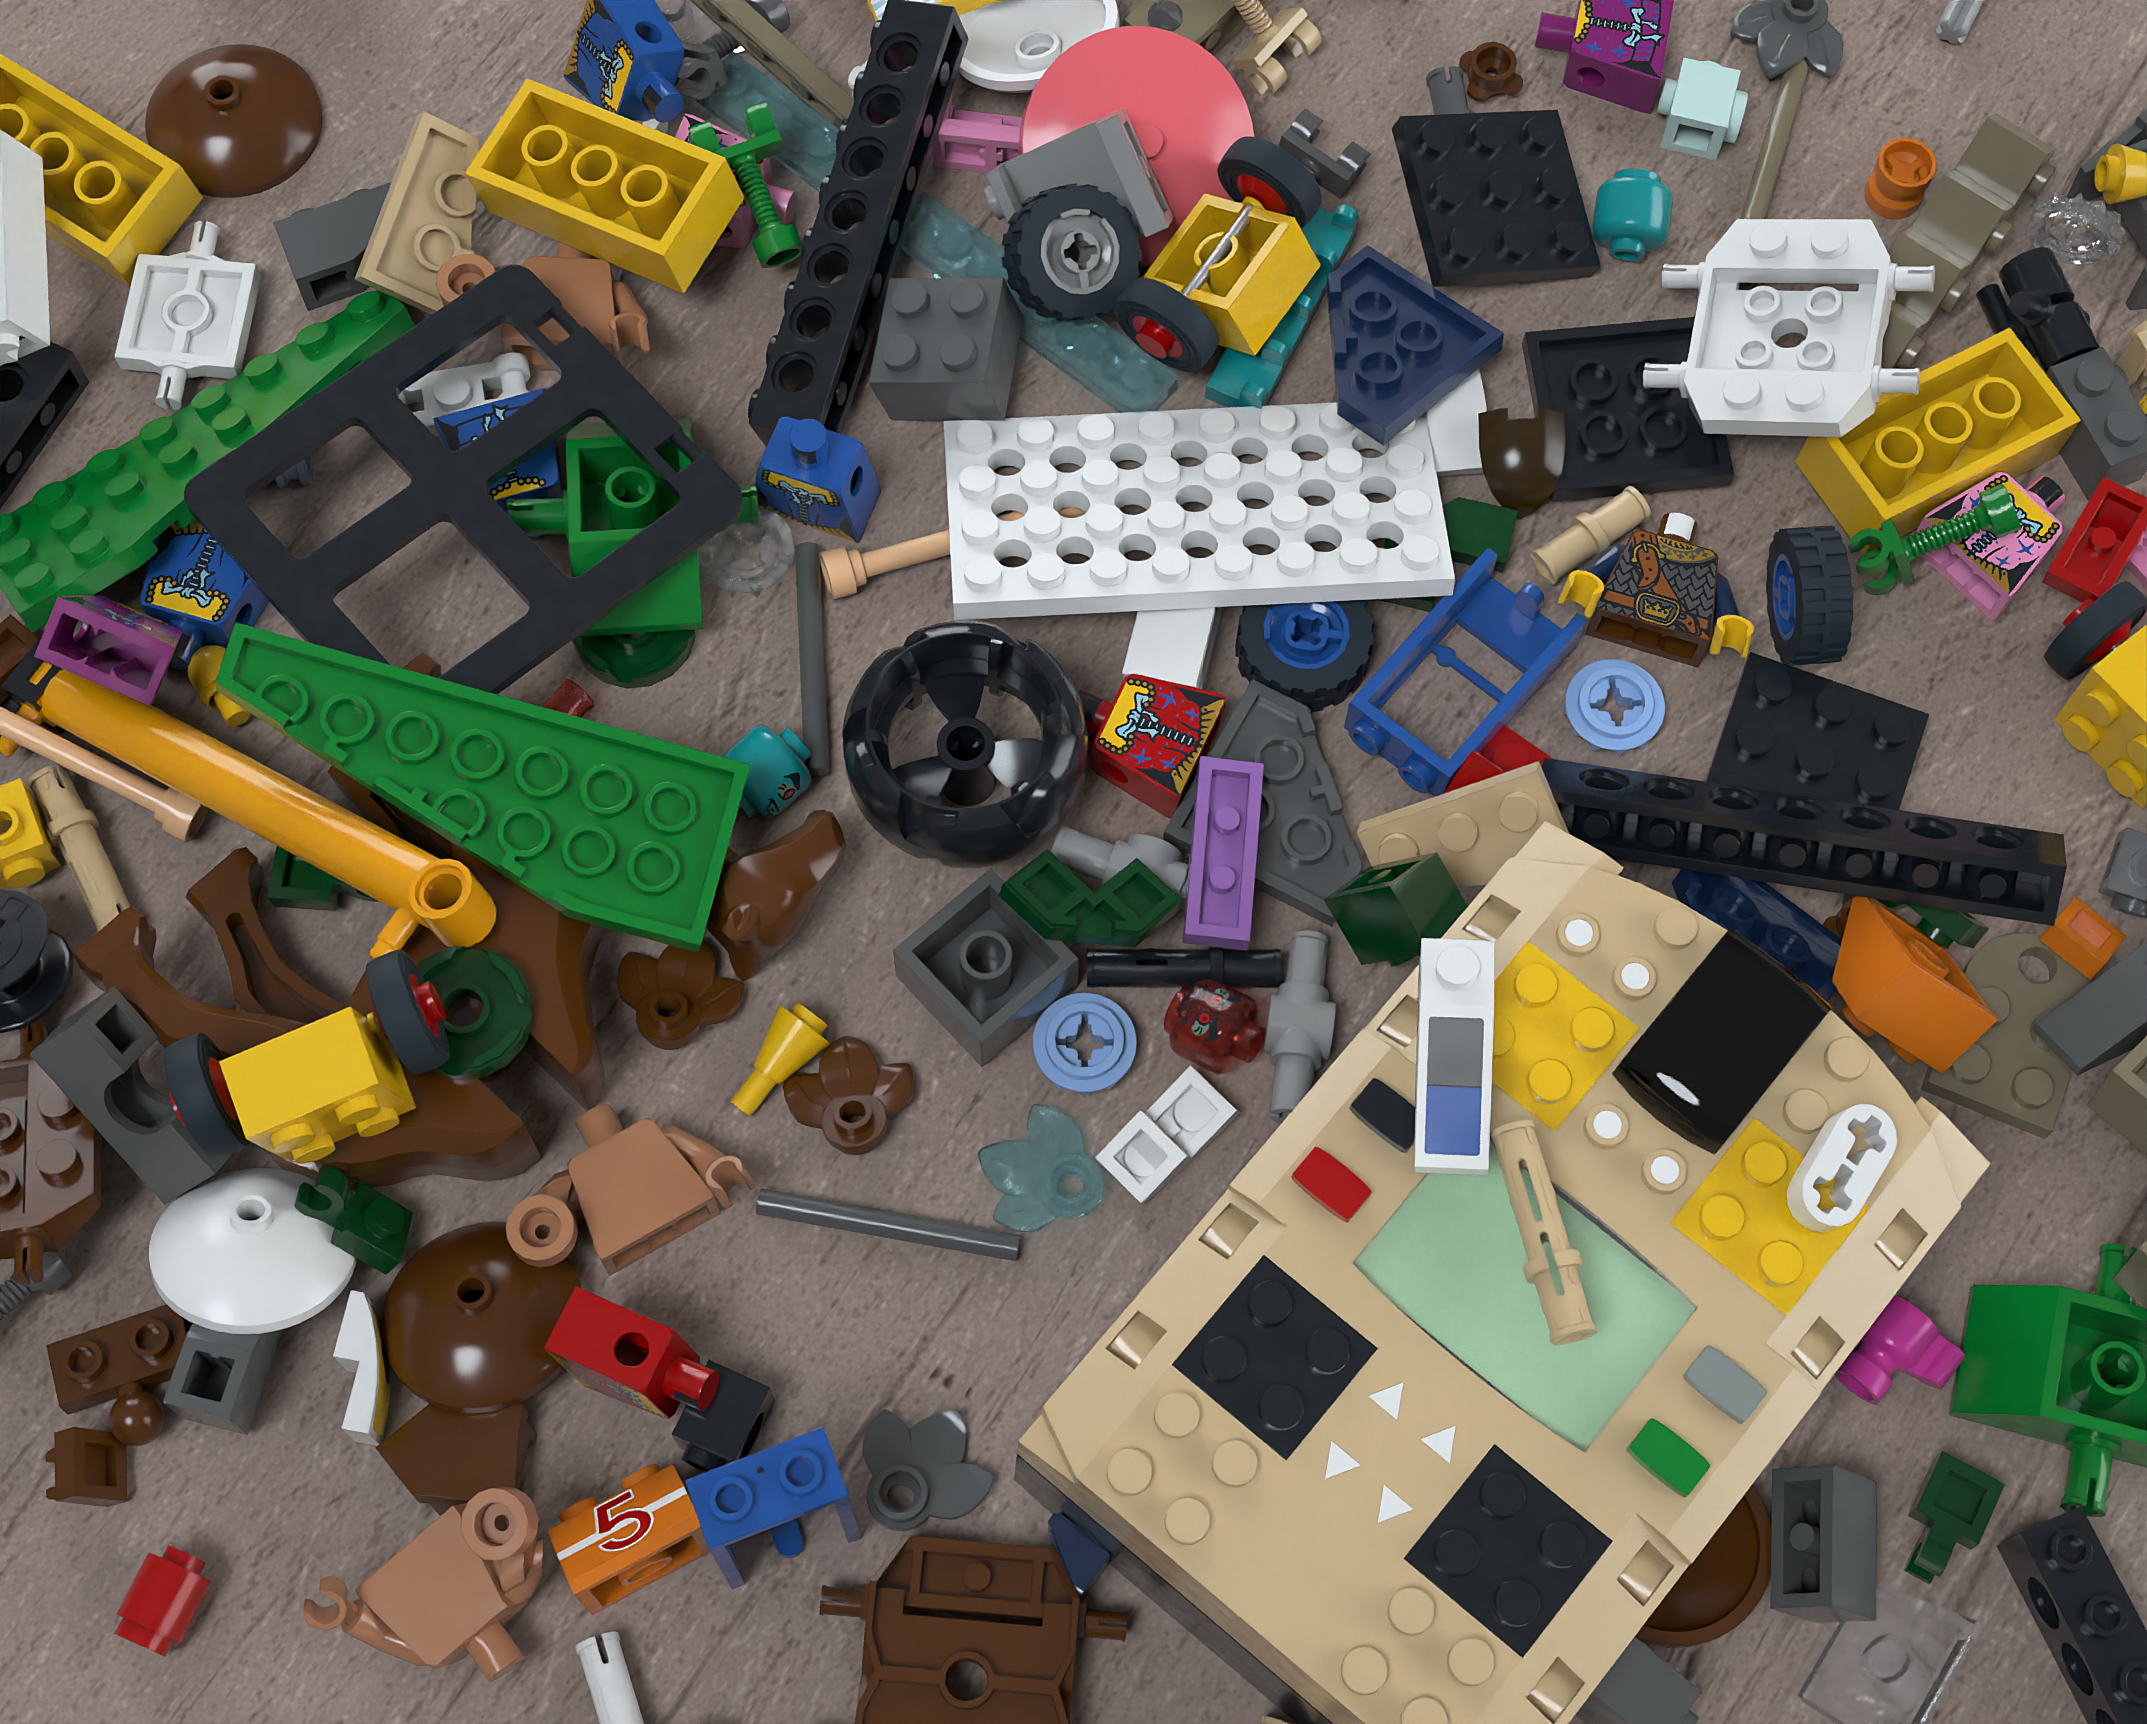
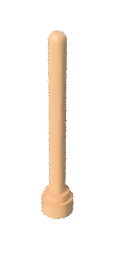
[819,507,1086,600]
[0,706,209,843]

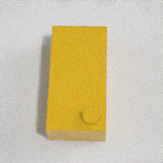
[0,54,203,288]
[465,78,744,294]
[1794,328,2081,555]

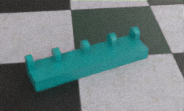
[1205,205,1359,409]

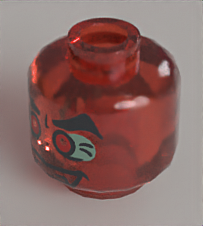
[1164,979,1265,1075]

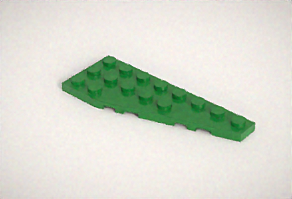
[0,290,415,633]
[215,622,750,953]

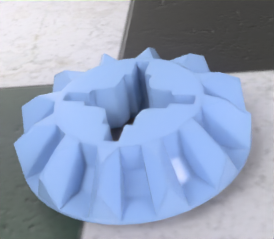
[1563,659,1665,756]
[1033,993,1137,1096]

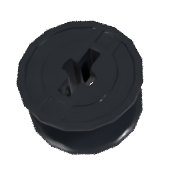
[0,890,74,1033]

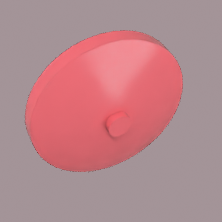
[1019,26,1254,268]

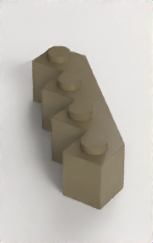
[1855,113,2057,369]

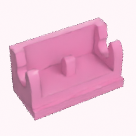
[933,94,1022,173]

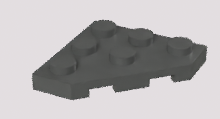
[1163,679,1363,927]

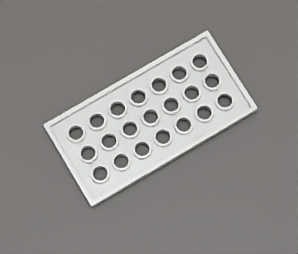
[944,402,1455,620]

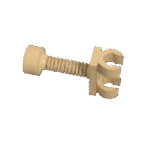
[1231,0,1322,96]

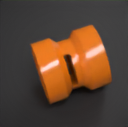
[1864,138,1937,220]

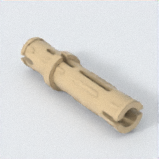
[28,764,131,932]
[1490,1120,1597,1345]

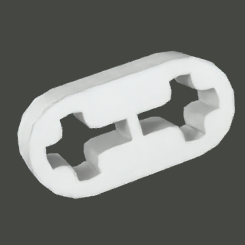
[1787,1104,1897,1231]

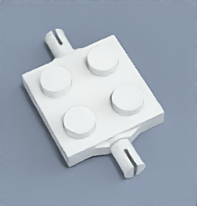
[114,221,261,410]

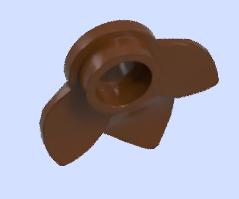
[617,938,745,1050]
[783,1036,914,1155]

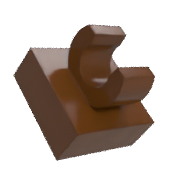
[46,1427,128,1507]

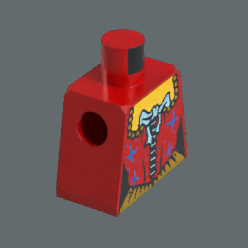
[1079,673,1226,819]
[543,1286,720,1419]

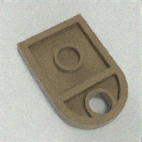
[1921,933,2090,1139]

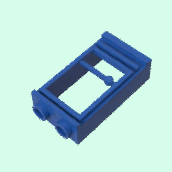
[1344,548,1587,797]
[685,1427,861,1589]

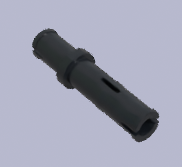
[1087,946,1282,994]

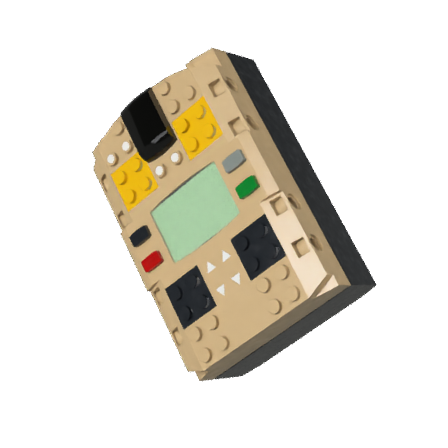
[1014,821,1991,1724]

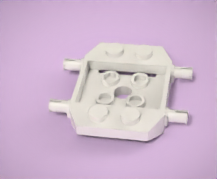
[1643,219,1935,437]

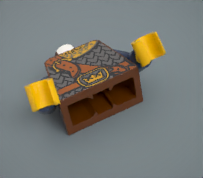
[1557,513,1754,668]

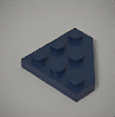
[1327,245,1504,446]
[1672,869,1842,1032]

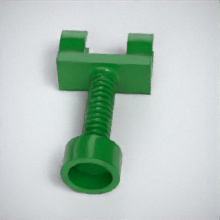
[688,101,802,268]
[1848,483,2021,595]

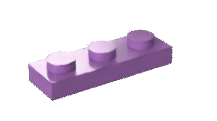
[1182,756,1264,951]

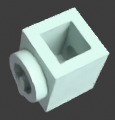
[1657,58,1748,161]

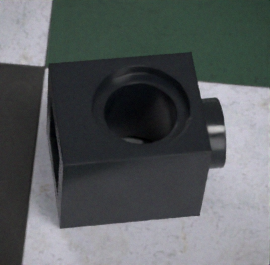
[672,1359,775,1472]

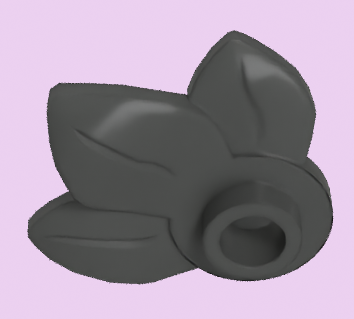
[1730,0,1844,78]
[862,1409,994,1531]

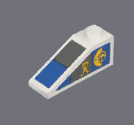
[1414,938,1494,1176]

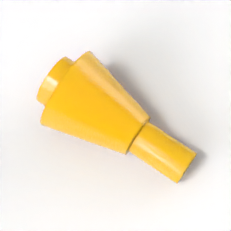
[2094,143,2147,204]
[730,1002,831,1117]

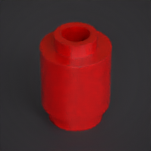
[114,1545,212,1657]

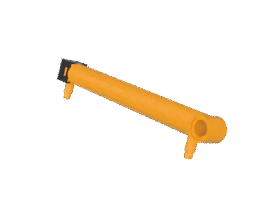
[0,638,497,959]

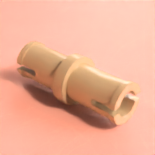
[1530,486,1651,585]

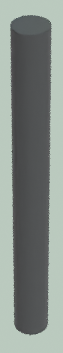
[795,542,829,778]
[756,1188,1021,1261]

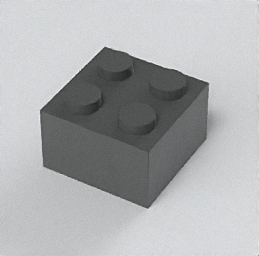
[869,277,1023,420]
[893,868,1079,1067]

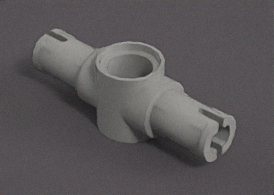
[1051,825,1189,910]
[1263,930,1336,1124]

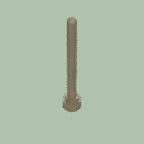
[1739,60,1808,290]

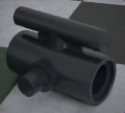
[1976,247,2100,373]

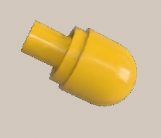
[187,645,250,727]

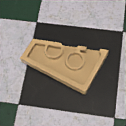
[355,111,479,315]
[1357,761,1569,886]

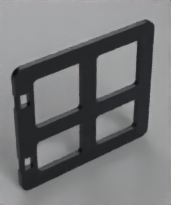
[184,265,743,695]

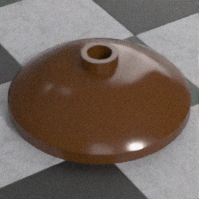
[145,44,322,198]
[381,1222,582,1413]
[1635,1484,1771,1648]

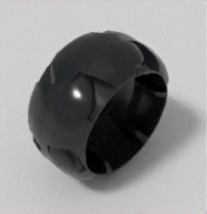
[842,620,1088,869]

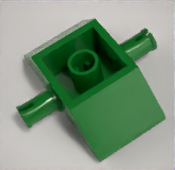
[507,418,759,637]
[1949,1243,2147,1517]

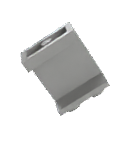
[984,107,1173,262]

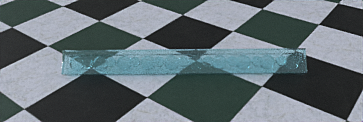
[696,52,1179,414]

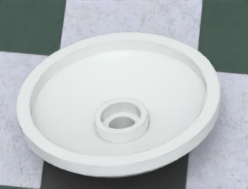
[958,0,1120,93]
[149,1168,357,1334]

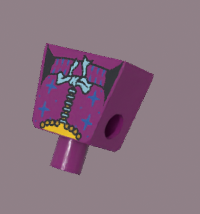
[1535,0,1674,114]
[34,595,183,706]

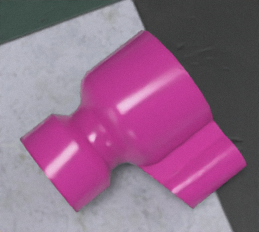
[1834,1295,1966,1405]

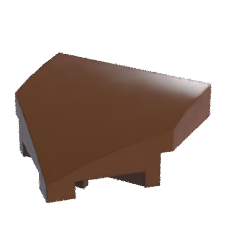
[376,1403,537,1515]

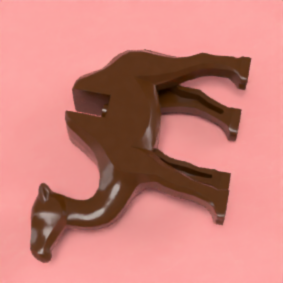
[74,653,846,1188]

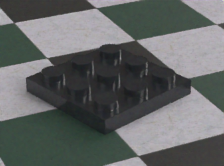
[1391,110,1601,287]
[1522,317,1734,502]
[1705,652,1929,810]

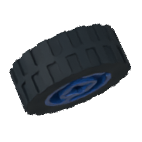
[1766,525,1854,666]
[1235,600,1375,713]

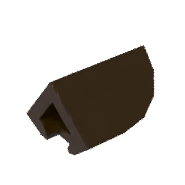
[1478,408,1566,520]

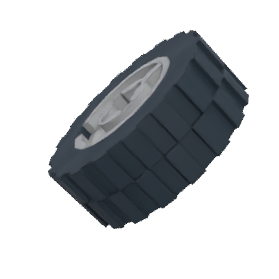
[1001,183,1142,321]

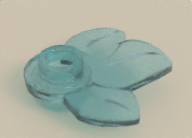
[978,1104,1104,1232]

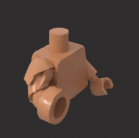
[436,241,650,371]
[506,1104,756,1276]
[303,1486,544,1682]

